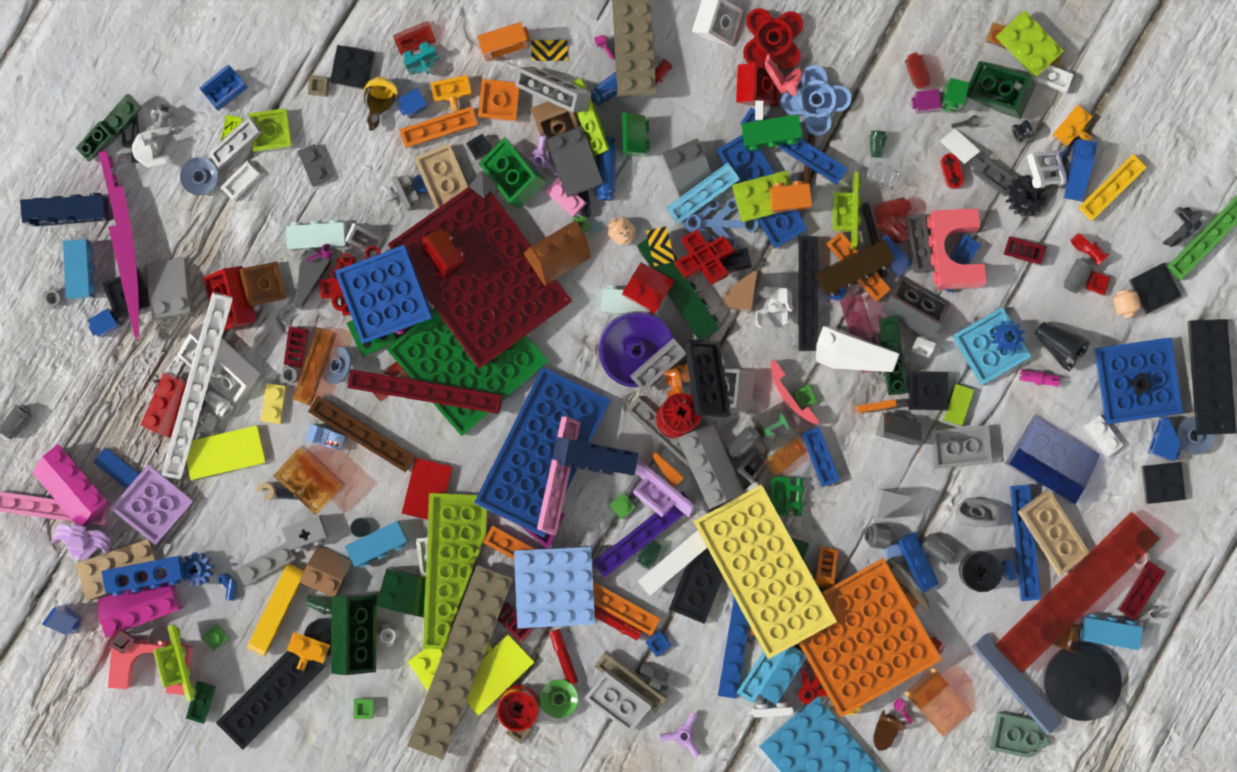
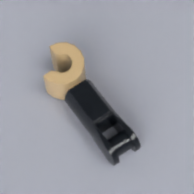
[256,482,311,501]

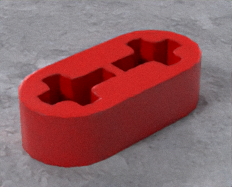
[940,153,964,190]

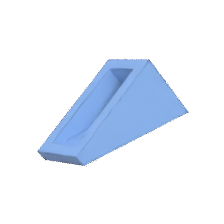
[885,543,903,558]

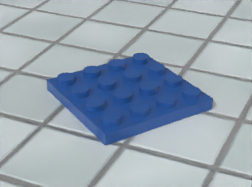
[335,245,433,344]
[1094,337,1183,424]

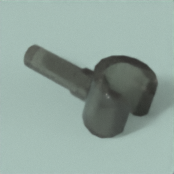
[951,115,979,128]

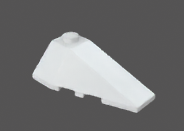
[816,326,900,372]

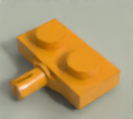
[430,75,472,112]
[1052,105,1093,147]
[287,632,330,671]

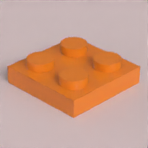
[478,79,520,122]

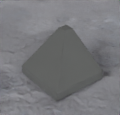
[469,170,496,199]

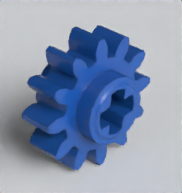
[990,320,1026,354]
[183,552,215,586]

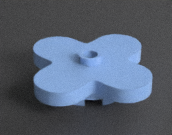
[780,65,851,137]

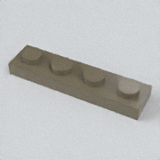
[594,650,668,713]

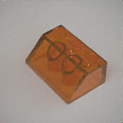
[273,446,346,515]

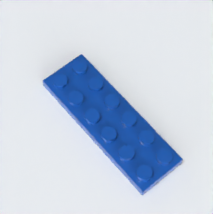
[716,134,808,249]

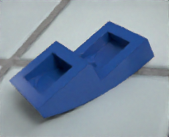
[882,235,912,277]

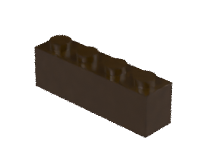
[814,239,895,297]

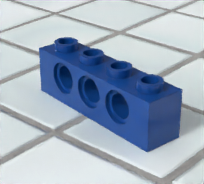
[101,555,186,596]

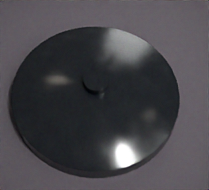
[1043,643,1122,721]

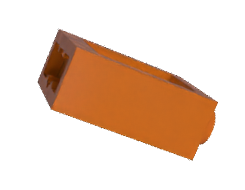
[477,22,531,62]

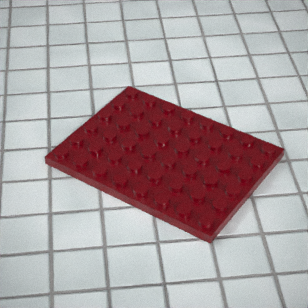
[387,187,572,369]

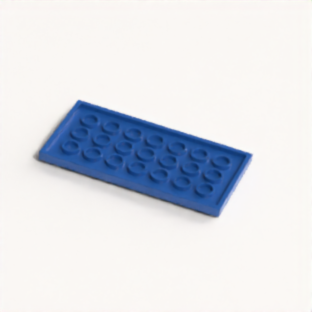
[474,367,611,537]

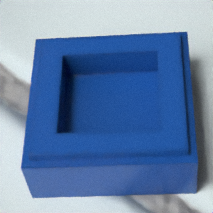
[645,630,672,657]

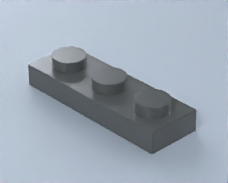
[904,213,934,273]

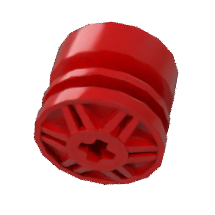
[655,393,701,439]
[497,684,540,732]

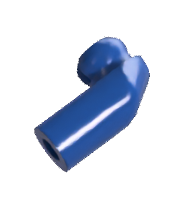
[218,573,237,601]

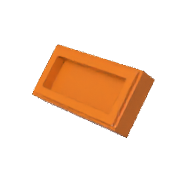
[855,399,897,413]

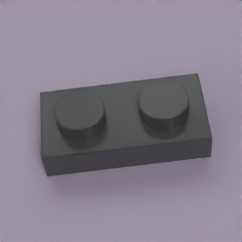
[298,144,331,187]

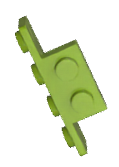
[571,78,609,156]
[832,172,862,250]
[153,624,196,701]

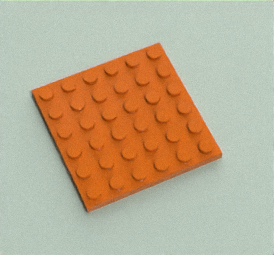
[798,558,942,717]

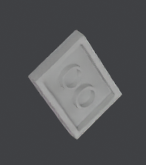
[930,425,993,469]
[584,669,653,733]

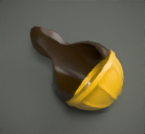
[364,76,397,131]

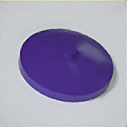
[598,311,673,388]

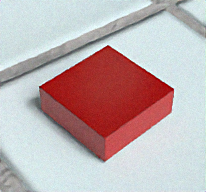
[1085,271,1111,296]

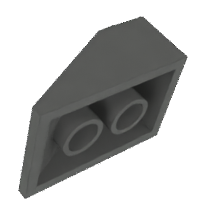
[546,126,603,197]
[662,138,712,197]
[876,410,922,445]

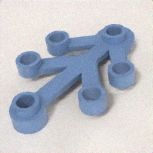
[684,199,759,249]

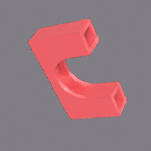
[927,208,987,290]
[108,638,193,695]

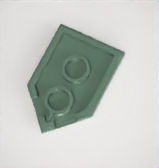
[990,712,1050,758]

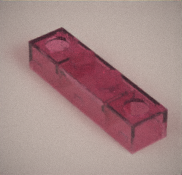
[840,295,877,374]

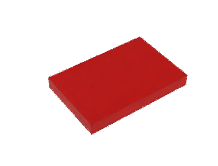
[401,458,453,520]

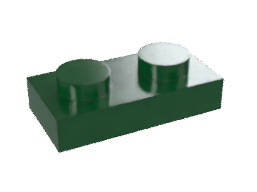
[185,681,217,724]

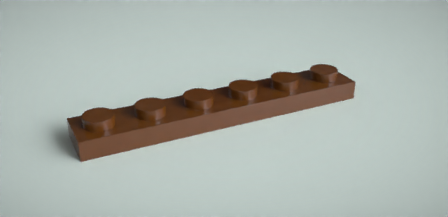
[308,396,416,473]

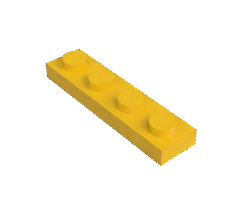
[1078,154,1147,221]

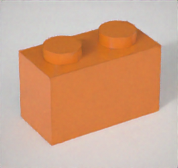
[769,181,812,213]

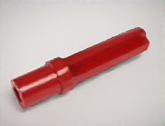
[594,604,643,641]
[549,628,578,685]

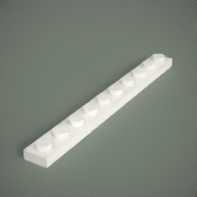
[161,292,233,479]

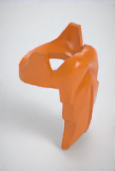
[663,364,690,397]

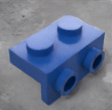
[199,65,248,111]

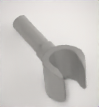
[1134,606,1161,623]

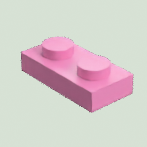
[546,177,587,217]

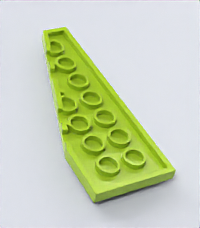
[422,493,487,649]

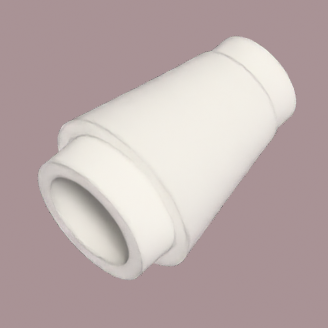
[204,391,233,418]

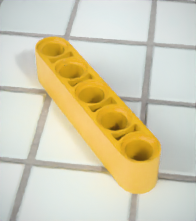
[247,563,304,657]

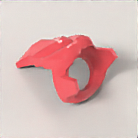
[765,54,803,96]

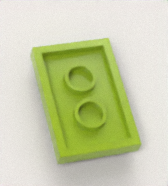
[996,9,1064,78]
[732,170,792,223]

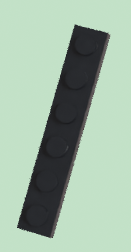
[798,236,818,351]

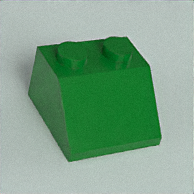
[622,113,650,157]

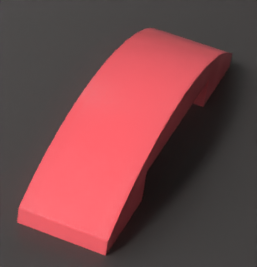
[770,360,819,425]

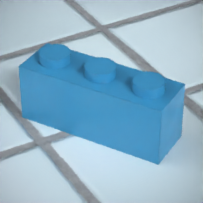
[63,239,97,300]
[345,520,409,568]
[1078,613,1143,650]
[759,646,806,705]

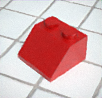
[736,62,780,107]
[422,228,464,276]
[622,262,674,314]

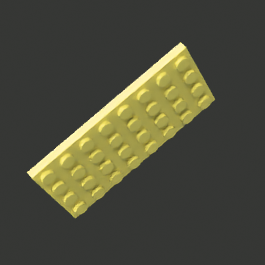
[693,484,837,659]

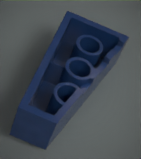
[20,193,109,227]
[552,437,639,476]

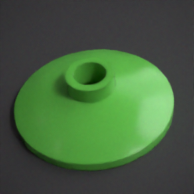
[540,679,578,718]

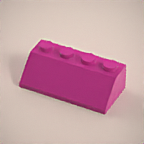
[32,444,112,526]
[97,574,183,638]

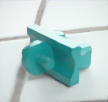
[403,42,440,75]

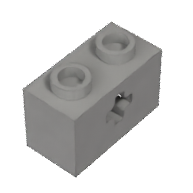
[282,515,329,552]

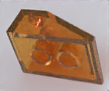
[904,668,972,737]

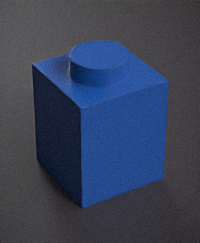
[397,88,429,119]
[87,308,122,338]

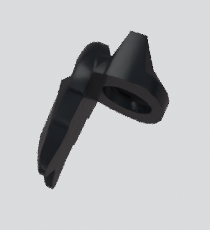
[1162,207,1203,247]

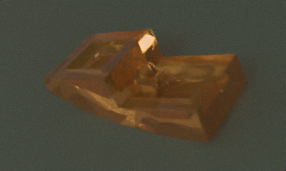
[764,436,808,476]

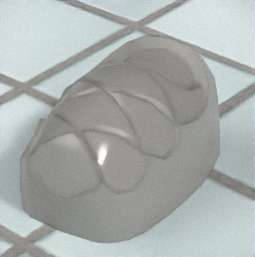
[955,498,999,528]

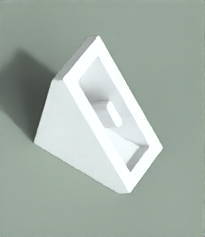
[345,224,383,256]

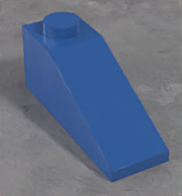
[1064,139,1098,202]

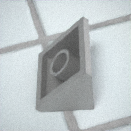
[872,489,912,520]

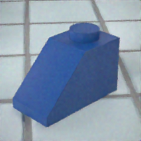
[1148,417,1181,461]
[42,605,82,635]

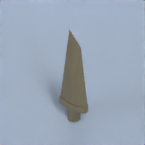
[886,557,930,612]

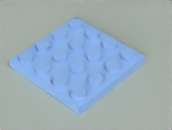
[514,547,595,628]

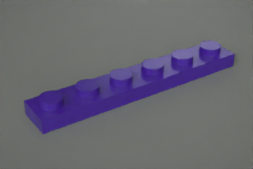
[592,491,694,578]

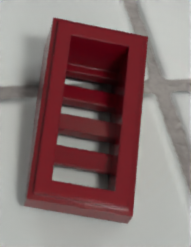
[1003,236,1047,266]
[284,326,310,368]
[497,602,535,643]

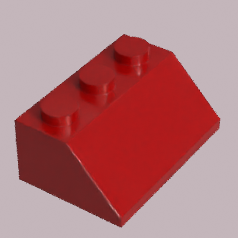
[203,266,257,332]
[140,372,187,438]

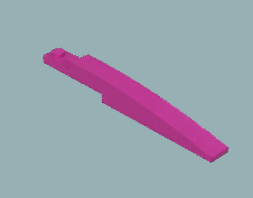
[99,151,140,341]

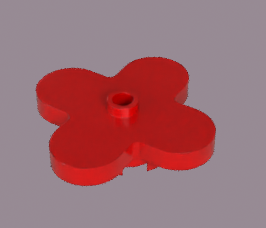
[743,8,804,70]

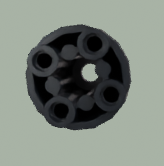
[1035,321,1091,372]

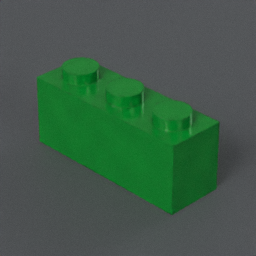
[741,114,802,152]

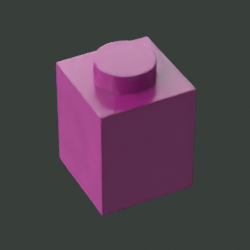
[911,89,941,114]

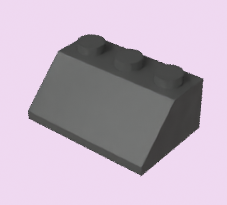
[881,275,950,340]

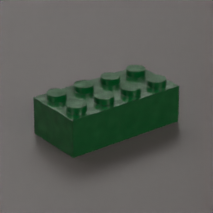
[331,594,376,675]

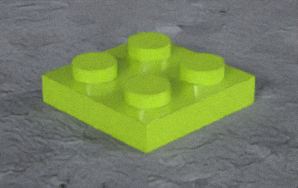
[248,108,292,152]

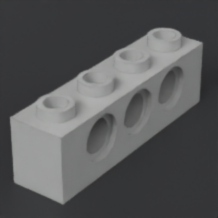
[515,66,592,113]

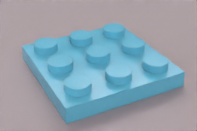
[952,307,1032,386]

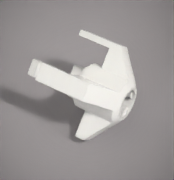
[132,127,171,167]
[755,287,793,328]

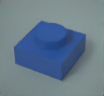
[1002,559,1017,581]

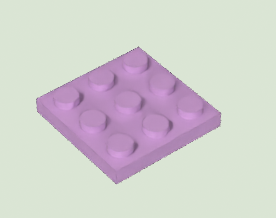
[110,464,194,545]

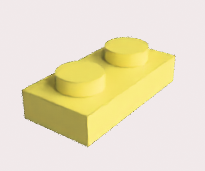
[261,383,287,424]

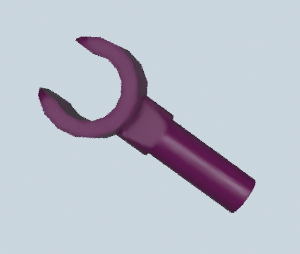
[306,244,333,263]

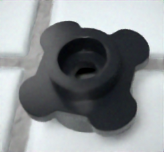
[1129,373,1152,396]

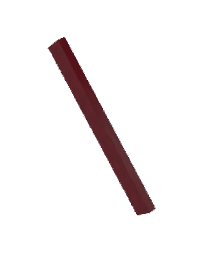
[347,369,503,414]

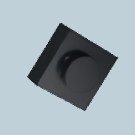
[466,134,492,160]

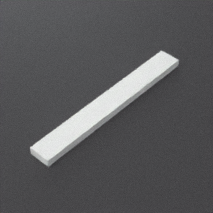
[638,482,759,596]

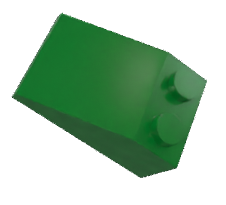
[479,137,547,208]

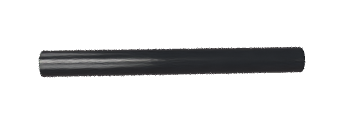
[861,203,888,278]

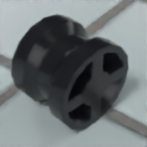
[1011,120,1034,143]

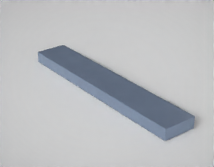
[972,634,1062,735]

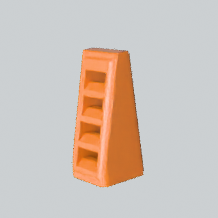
[652,452,683,487]
[814,546,839,589]

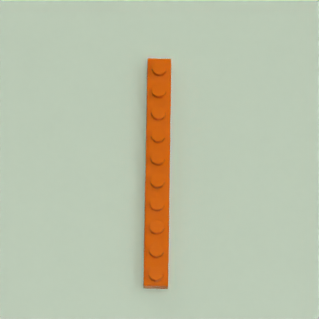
[483,525,661,636]

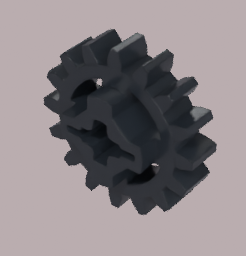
[1005,175,1046,217]

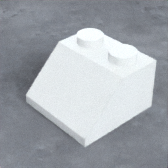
[692,0,744,47]

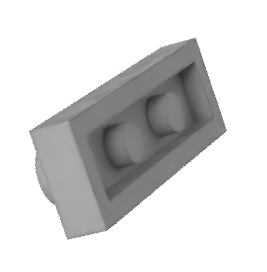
[208,117,263,169]
[630,338,686,391]
[236,542,297,586]

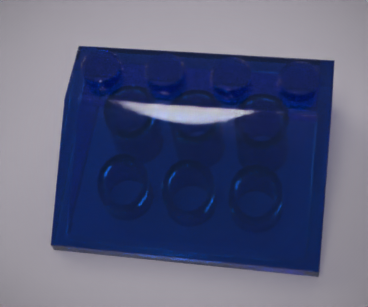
[1005,415,1100,504]

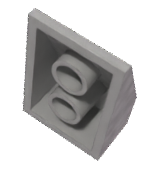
[146,257,195,321]

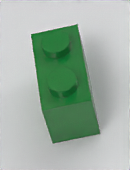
[940,78,970,113]

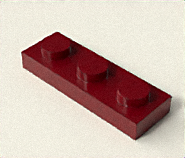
[1117,561,1166,620]

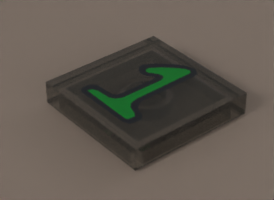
[751,401,802,452]

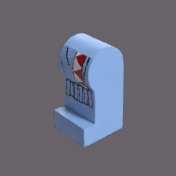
[305,424,345,450]

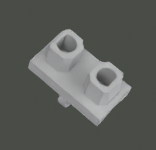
[386,175,420,211]

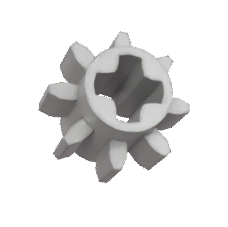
[150,104,176,128]

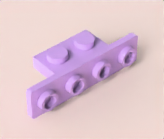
[633,459,694,517]

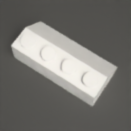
[177,323,260,406]

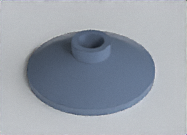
[180,157,219,196]
[321,346,351,384]
[1176,416,1215,455]

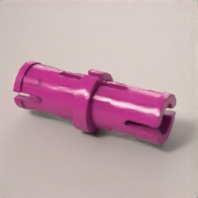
[1019,369,1060,387]

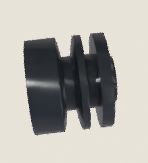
[959,551,1003,592]

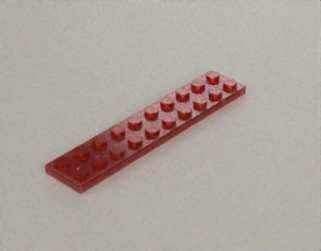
[994,511,1160,674]

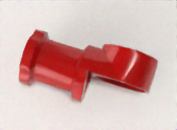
[1070,233,1109,266]

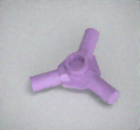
[528,134,558,176]
[660,712,701,757]

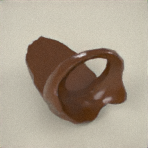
[1040,622,1082,652]
[873,710,907,751]

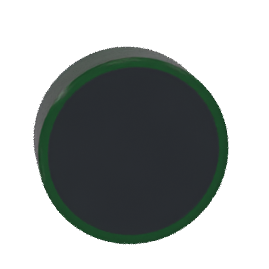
[350,518,370,537]

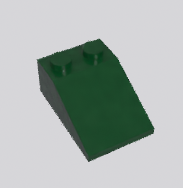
[966,61,1036,119]
[376,567,426,618]

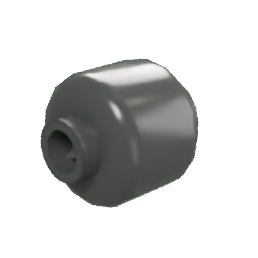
[864,523,895,549]

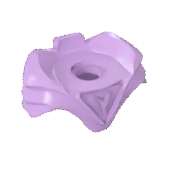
[51,523,111,560]

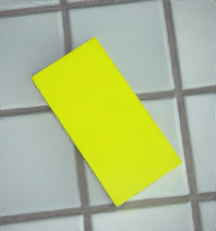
[186,425,267,480]
[466,634,535,715]

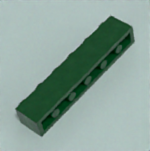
[637,238,720,340]

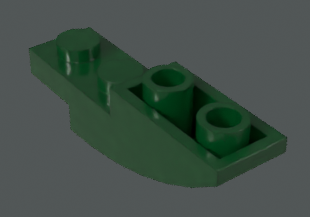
[76,94,142,162]
[878,315,908,395]

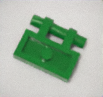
[770,477,805,516]

